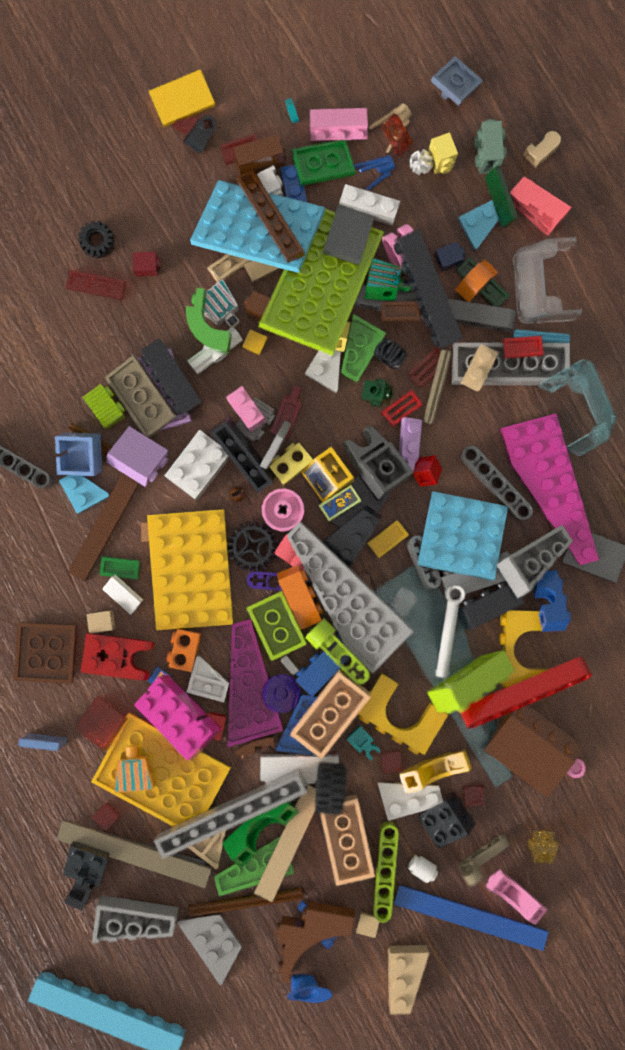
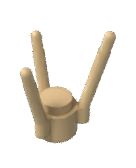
[369,104,412,153]

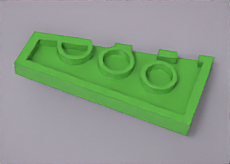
[214,836,295,896]

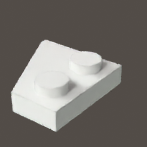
[305,350,340,393]
[187,656,229,702]

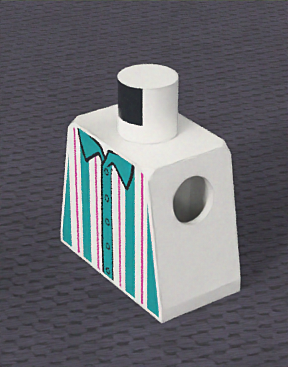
[204,279,240,328]

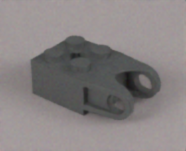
[343,426,413,500]

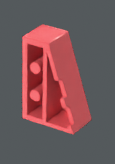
[510,177,572,236]

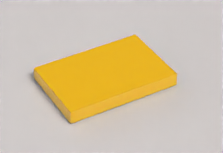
[149,70,216,127]

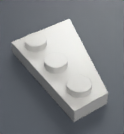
[378,782,443,821]

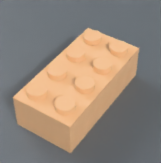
[290,669,371,759]
[321,794,375,886]

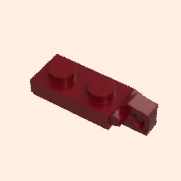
[270,386,302,440]

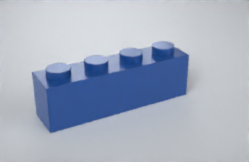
[295,631,350,697]

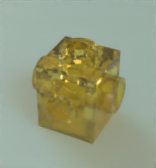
[528,830,558,863]

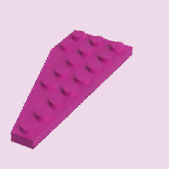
[500,414,599,565]

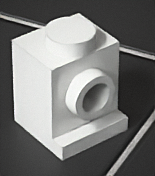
[257,165,283,196]

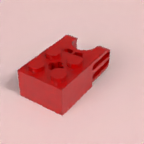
[81,633,154,681]

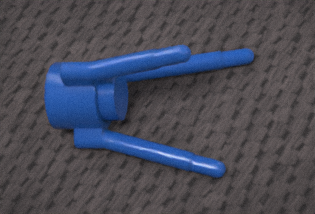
[354,155,395,191]

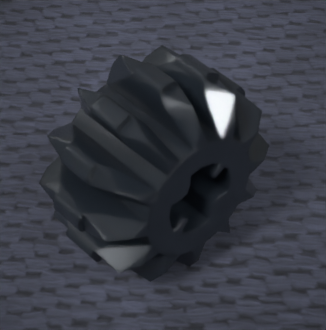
[374,339,408,369]

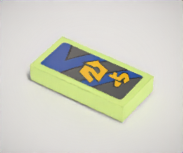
[319,485,362,522]

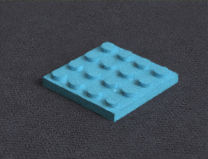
[417,491,508,581]

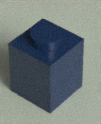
[434,242,465,272]

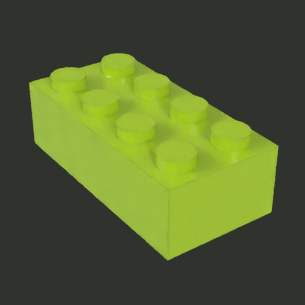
[427,650,515,714]

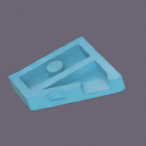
[458,200,499,251]
[59,475,110,514]

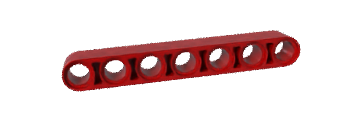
[460,657,592,729]

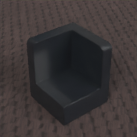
[64,881,94,911]

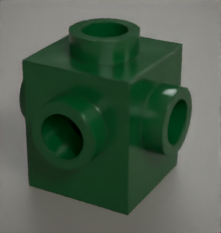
[361,378,393,407]

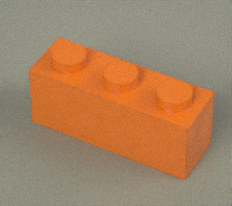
[277,565,323,630]

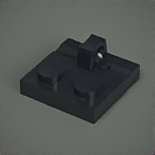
[63,841,110,887]

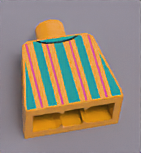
[115,745,155,793]

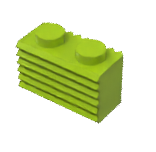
[82,384,126,430]

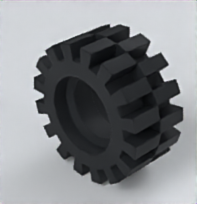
[78,221,115,259]

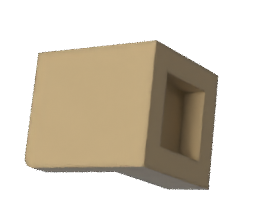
[87,610,116,633]

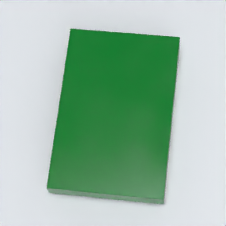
[291,140,356,186]

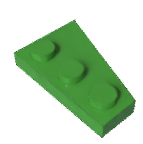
[341,314,386,383]

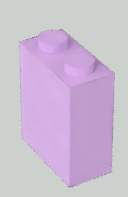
[106,426,168,487]

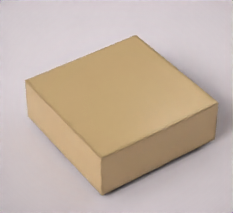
[356,912,379,938]

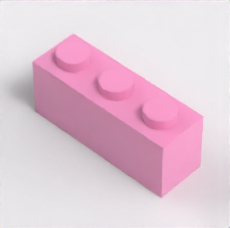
[310,108,368,141]

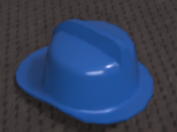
[287,974,332,1003]

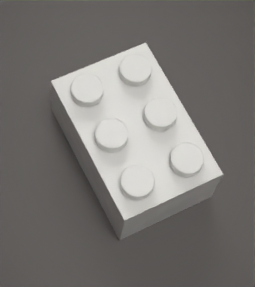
[164,430,230,500]

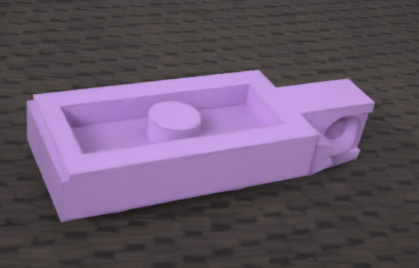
[399,417,422,470]

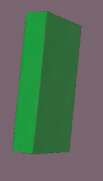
[99,556,141,580]

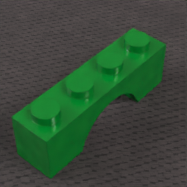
[222,800,299,867]

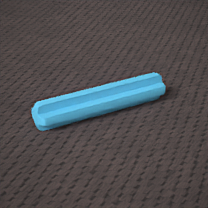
[513,329,570,343]

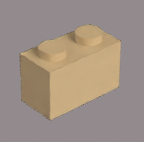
[461,344,498,392]

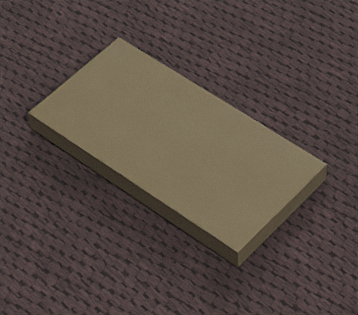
[105,354,178,438]

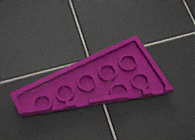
[228,619,283,747]

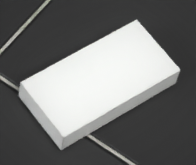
[103,575,143,615]

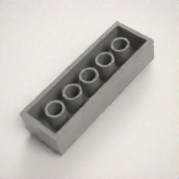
[451,343,570,385]

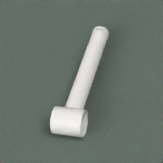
[435,586,465,678]

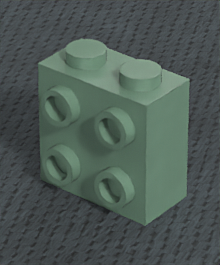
[474,119,507,174]

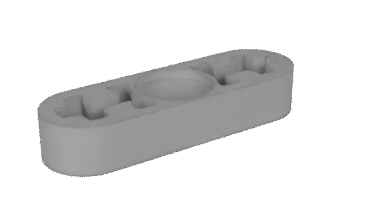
[407,536,441,590]

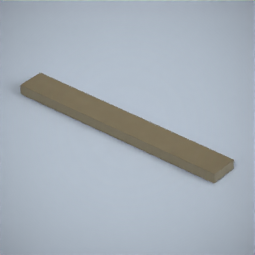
[56,819,212,888]

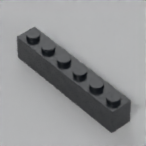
[393,229,463,348]

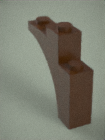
[276,901,355,983]

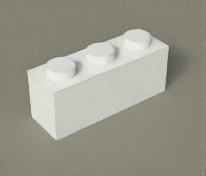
[339,184,400,226]

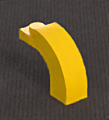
[399,750,472,793]

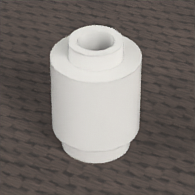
[408,855,438,883]

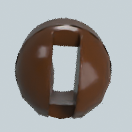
[230,486,245,502]

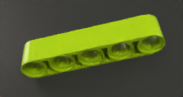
[373,821,398,922]

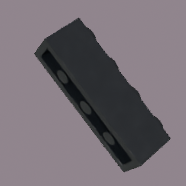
[140,338,203,417]
[210,416,275,493]

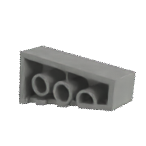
[497,525,573,598]
[92,895,179,943]

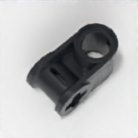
[183,115,217,154]

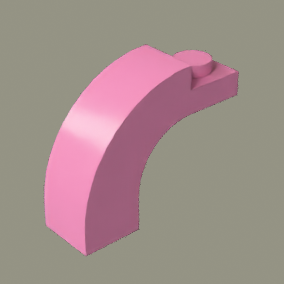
[486,870,548,925]

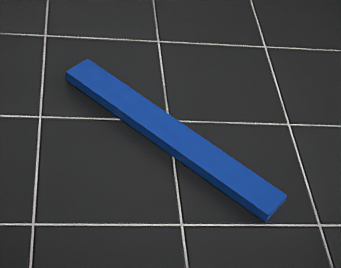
[394,884,549,951]

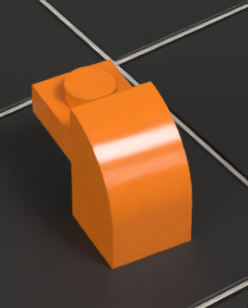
[455,259,498,302]

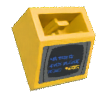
[301,447,354,502]

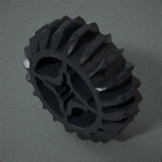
[227,520,279,572]

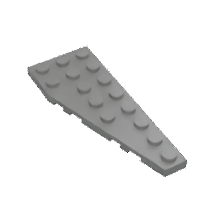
[287,522,414,673]

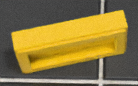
[367,520,409,558]

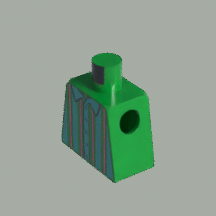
[364,258,410,301]

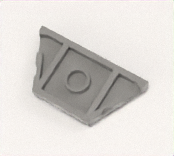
[177,912,242,985]

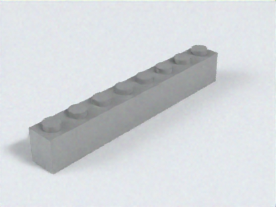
[154,769,308,859]

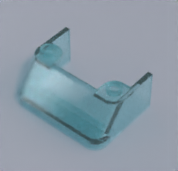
[538,359,617,456]

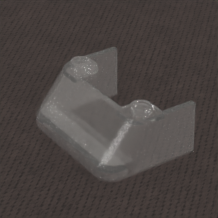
[513,237,582,323]

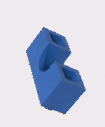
[533,570,571,632]

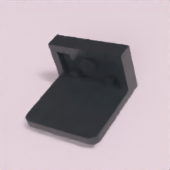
[418,792,475,848]

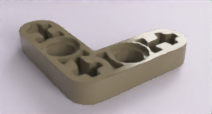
[458,834,510,886]

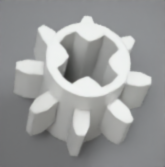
[410,149,433,175]

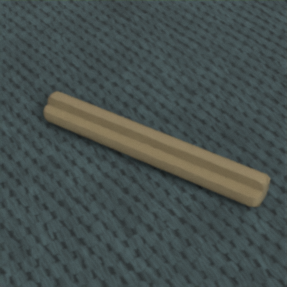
[423,349,452,424]

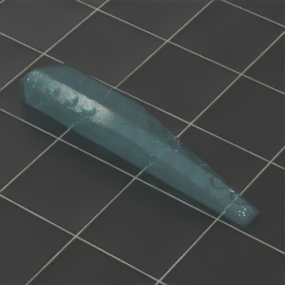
[373,565,512,787]

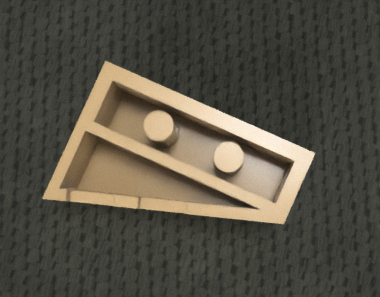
[388,945,429,1014]

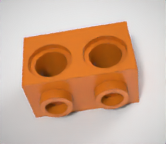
[167,629,202,672]

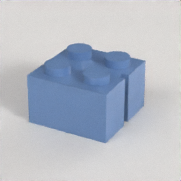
[55,432,102,476]

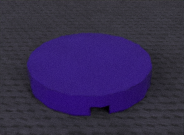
[262,674,300,713]

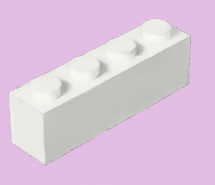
[261,753,339,784]

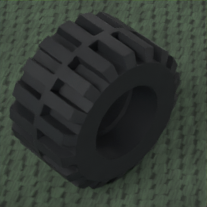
[315,762,346,815]

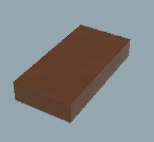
[381,301,420,322]

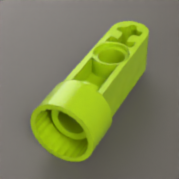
[305,618,369,684]

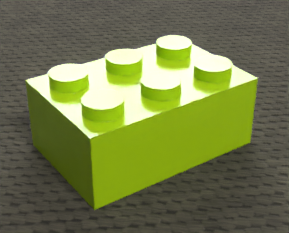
[247,591,307,661]

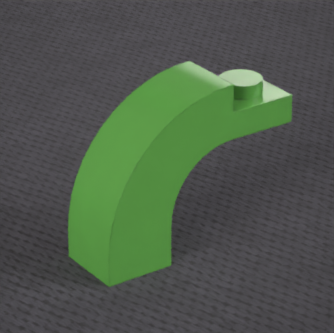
[186,288,232,353]

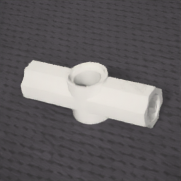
[188,327,243,374]

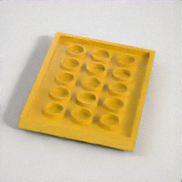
[147,509,233,630]
[91,712,231,827]

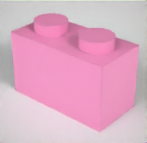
[226,386,266,433]

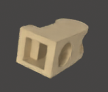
[523,131,561,169]

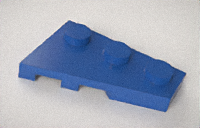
[275,694,318,756]

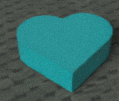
[285,98,300,124]

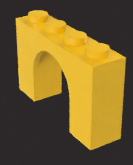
[500,610,549,688]
[358,672,448,755]

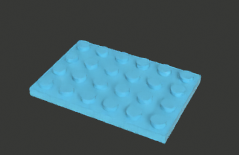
[190,180,325,273]

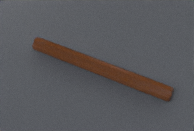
[188,888,303,917]

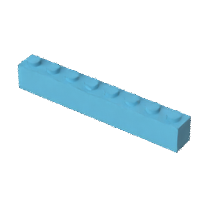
[28,972,185,1050]

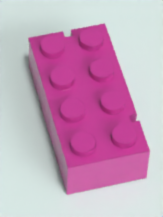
[134,675,221,761]

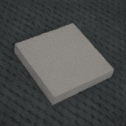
[260,421,291,469]

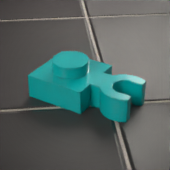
[346,725,380,760]

